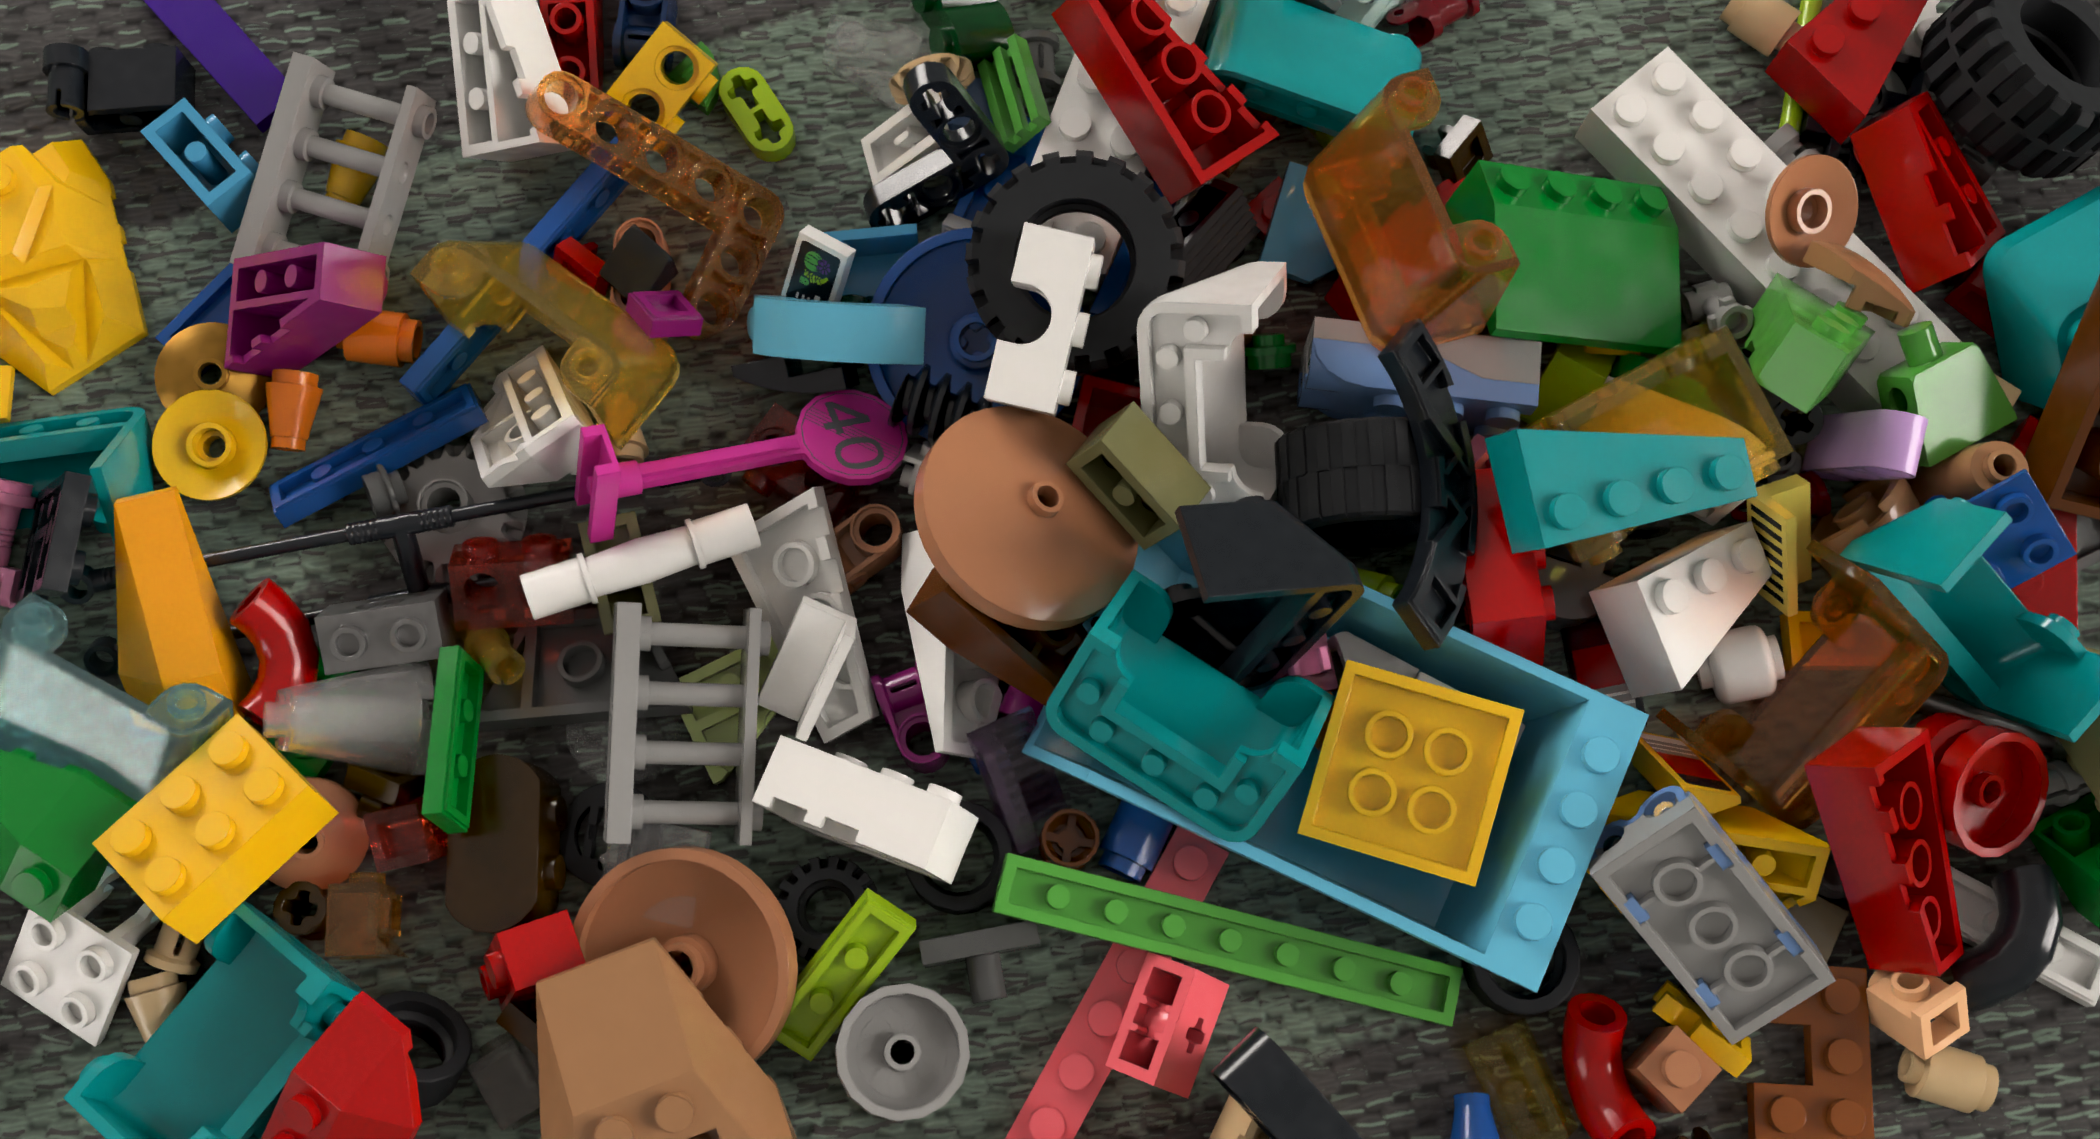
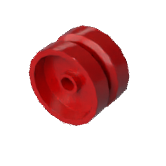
[1914,713,2049,857]

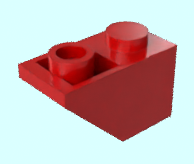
[478,909,586,1012]

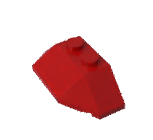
[261,991,422,1139]

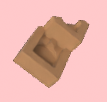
[1802,240,1915,327]

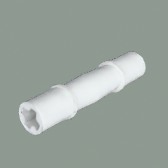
[519,503,761,620]

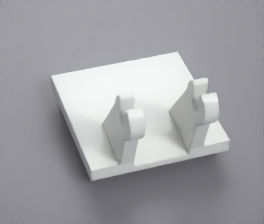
[0,866,160,1047]

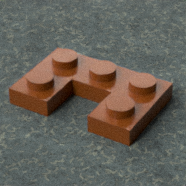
[1747,966,1875,1139]

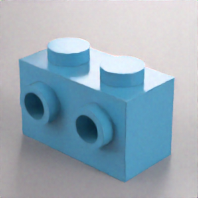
[140,98,259,233]

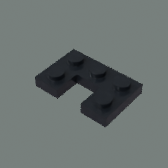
[14,471,98,607]

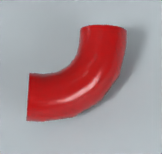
[229,577,320,741]
[1561,993,1656,1139]

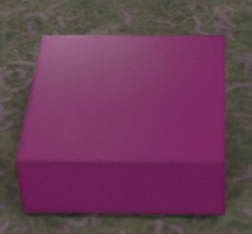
[625,290,704,338]

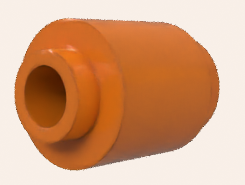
[336,310,423,368]

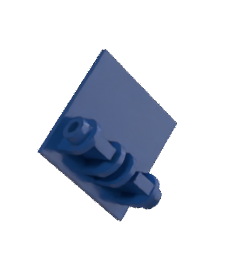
[1924,469,2077,589]

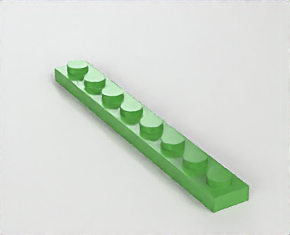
[991,853,1464,1027]

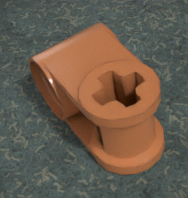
[833,504,905,595]

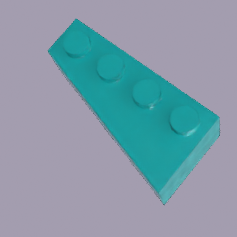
[1485,429,1758,554]

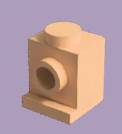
[1866,970,1970,1061]

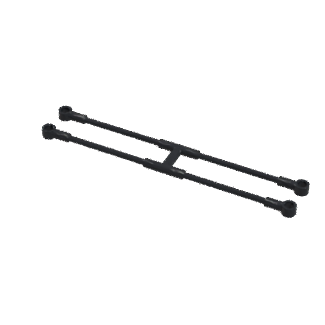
[60,448,732,677]

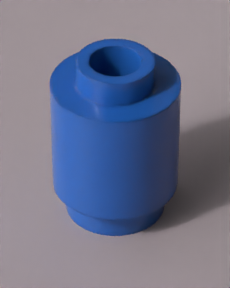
[1098,800,1174,884]

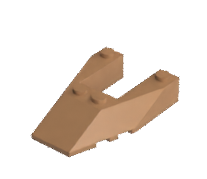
[536,937,797,1139]

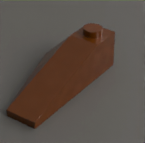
[906,567,1088,706]

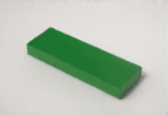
[421,645,485,834]

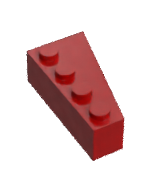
[1051,0,1280,205]
[1804,726,1964,977]

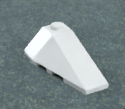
[901,530,1003,759]

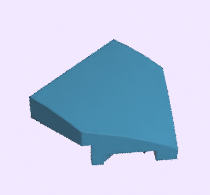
[1258,161,1364,284]

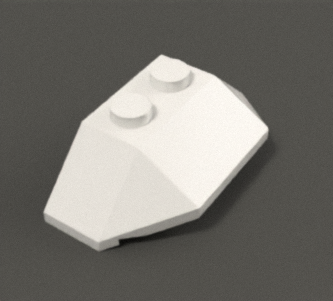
[470,345,594,488]

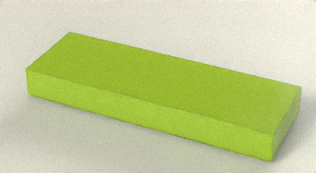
[776,888,916,1062]

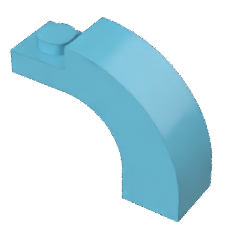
[747,294,926,365]

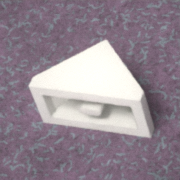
[861,89,949,186]

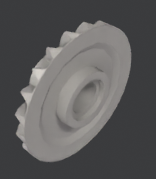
[384,443,528,584]

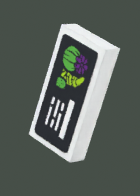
[781,224,856,302]

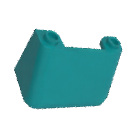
[1202,0,1422,181]
[1045,569,1335,842]
[64,901,371,1139]

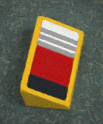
[1631,732,1741,814]

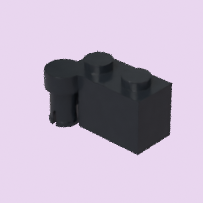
[42,43,196,135]

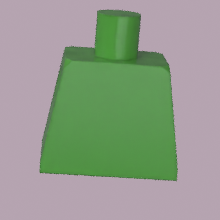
[1876,321,2017,467]

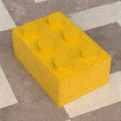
[92,713,339,944]

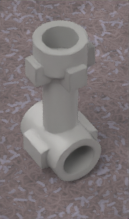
[1680,280,1754,341]

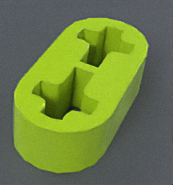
[719,67,796,162]

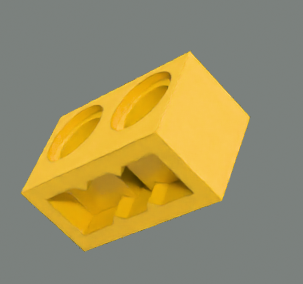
[595,21,719,150]

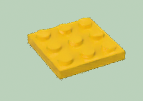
[1297,659,1525,887]

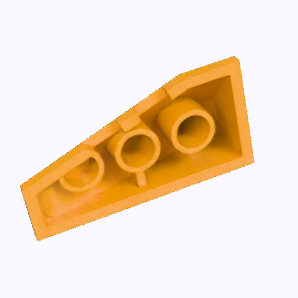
[114,486,252,737]

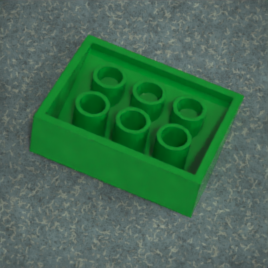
[1445,160,1682,356]

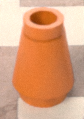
[265,369,323,452]

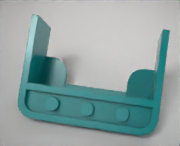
[1983,186,2100,409]
[0,407,154,546]
[1835,497,2100,743]

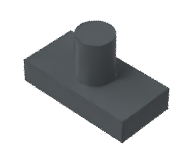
[919,921,1040,1004]

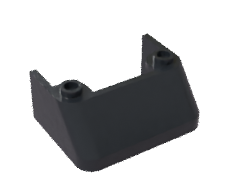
[1090,495,1364,691]

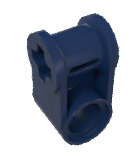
[612,0,678,72]

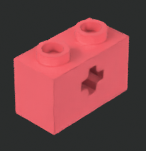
[1105,952,1230,1099]

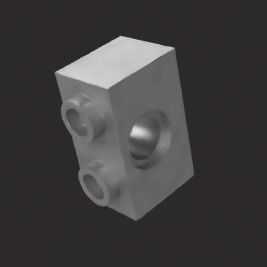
[314,588,456,675]

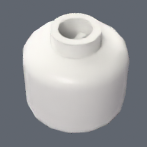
[1696,625,1785,704]

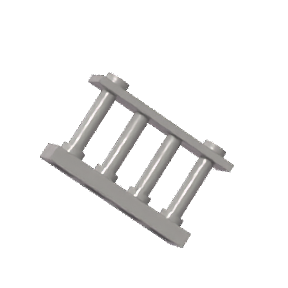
[229,51,437,282]
[603,602,771,846]

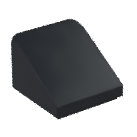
[599,224,679,300]

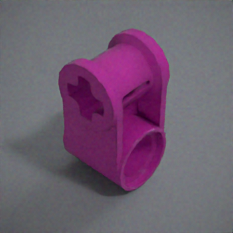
[870,660,950,774]

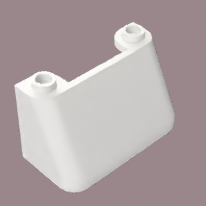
[1137,261,1287,504]

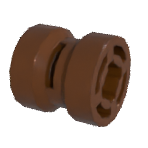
[1038,809,1100,870]

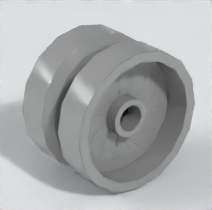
[834,983,970,1121]

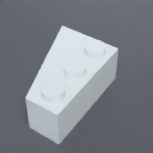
[1589,521,1773,698]
[752,735,979,885]

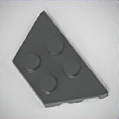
[479,608,693,732]

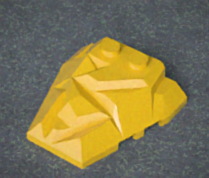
[0,139,149,396]

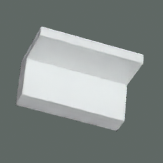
[758,596,857,742]

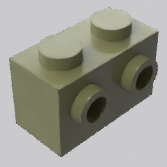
[1066,401,1211,550]

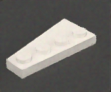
[731,486,879,744]

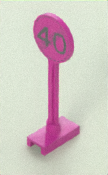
[574,390,908,544]

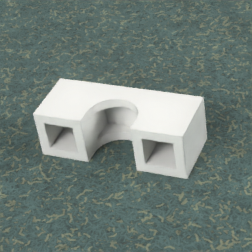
[984,222,1104,417]

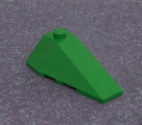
[0,748,137,923]

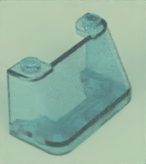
[0,592,234,802]

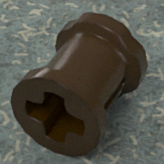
[273,881,344,941]

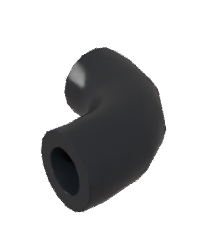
[1950,864,2063,1013]

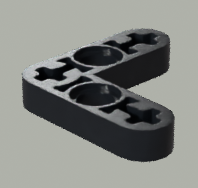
[863,61,1009,228]

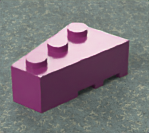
[224,242,388,377]

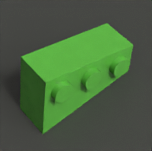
[1744,272,1876,414]

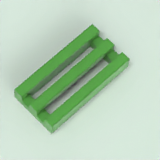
[977,33,1051,153]

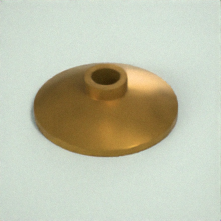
[154,322,272,414]

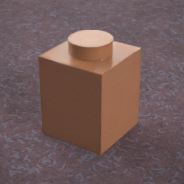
[1623,1025,1722,1114]

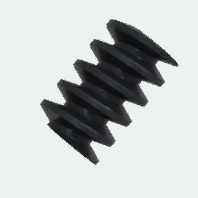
[888,364,1007,444]

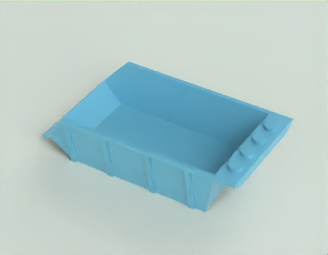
[1022,530,1649,993]

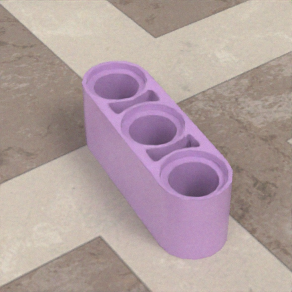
[1801,409,1928,482]

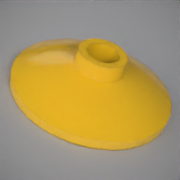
[152,389,268,501]

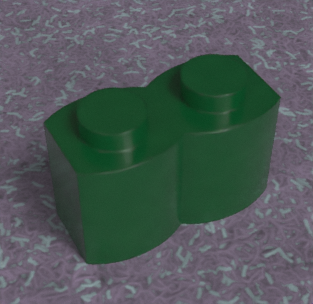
[911,0,1015,71]

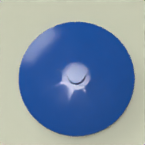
[868,228,1084,439]

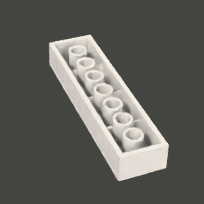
[1575,47,1962,413]

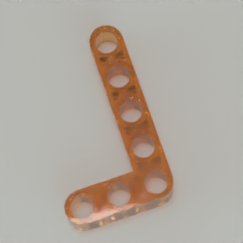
[525,71,785,340]

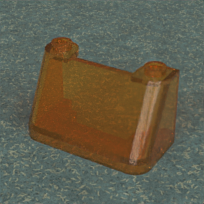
[1303,67,1520,351]

